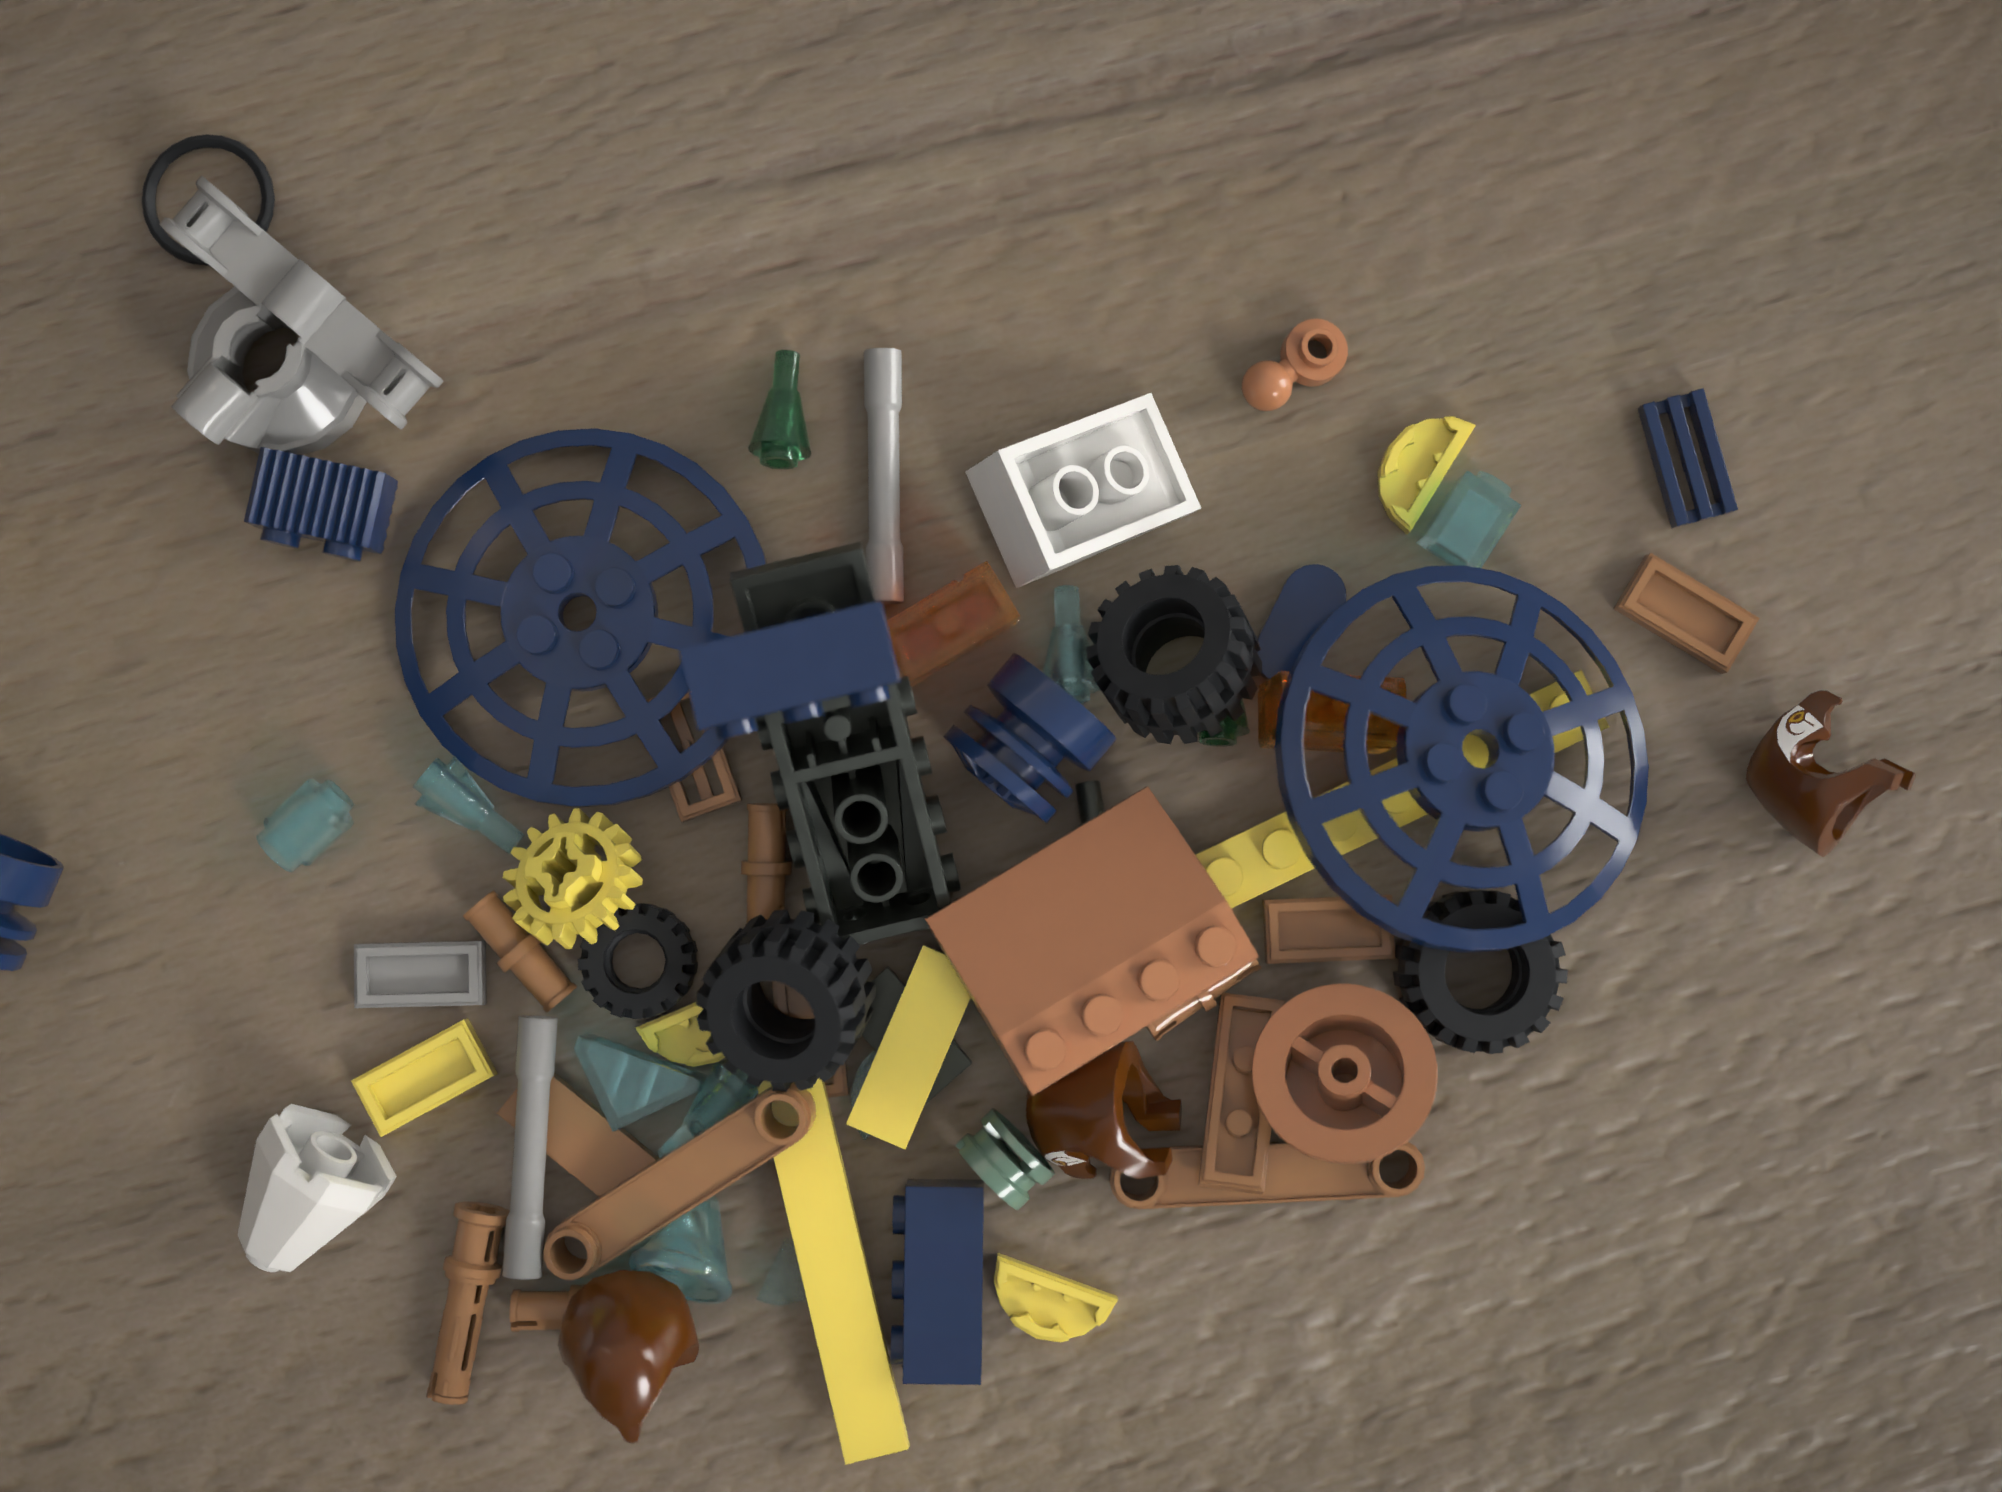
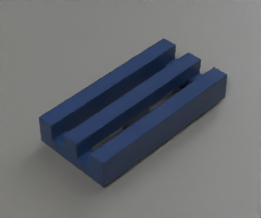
[1637,388,1738,529]

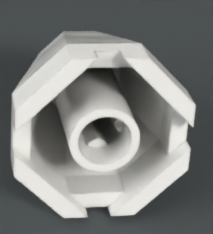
[237,1104,397,1272]

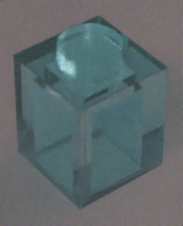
[1416,470,1521,568]

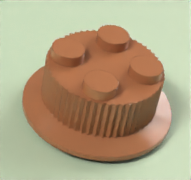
[1252,984,1438,1164]

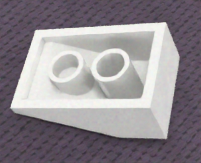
[965,393,1201,588]

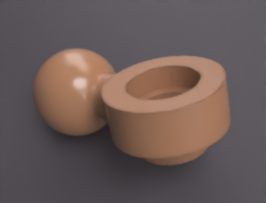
[1242,319,1348,411]

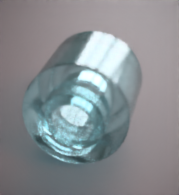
[256,778,354,872]

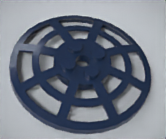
[395,428,767,808]
[1275,565,1649,953]

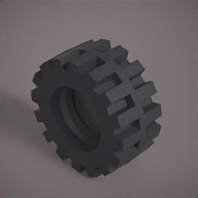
[578,903,698,1019]

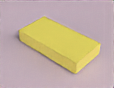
[351,1018,498,1137]

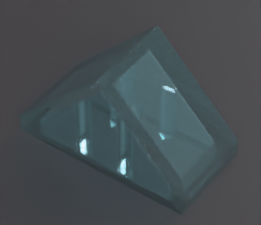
[574,1032,708,1132]

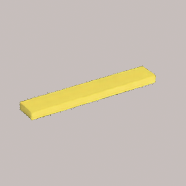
[757,1078,910,1465]

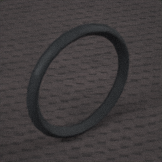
[142,134,275,266]

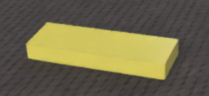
[846,945,971,1150]

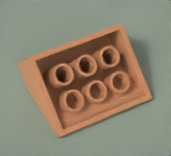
[925,786,1259,1095]

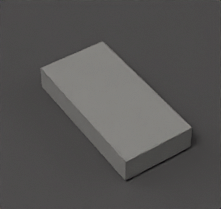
[354,941,487,1008]

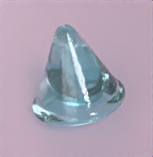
[628,1195,733,1304]

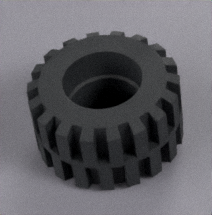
[1086,565,1262,744]
[1393,890,1568,1054]
[696,909,876,1092]

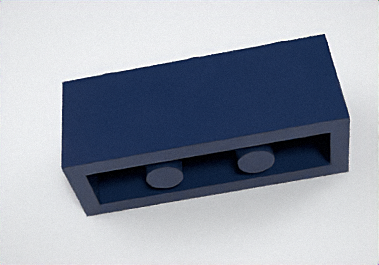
[679,601,902,740]
[891,1179,984,1385]

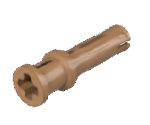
[426,1201,510,1405]

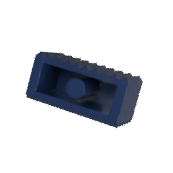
[244,447,398,562]

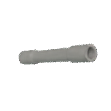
[864,348,904,605]
[503,1015,558,1280]

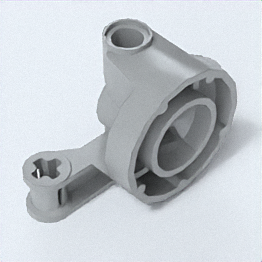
[159,176,444,455]

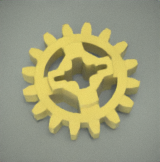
[502,808,643,949]

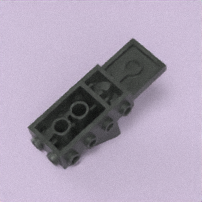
[730,541,961,945]

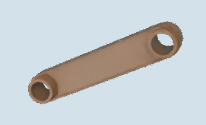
[544,1083,816,1280]
[1109,1141,1425,1209]

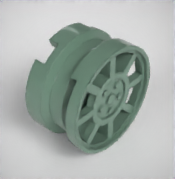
[955,1108,1055,1210]

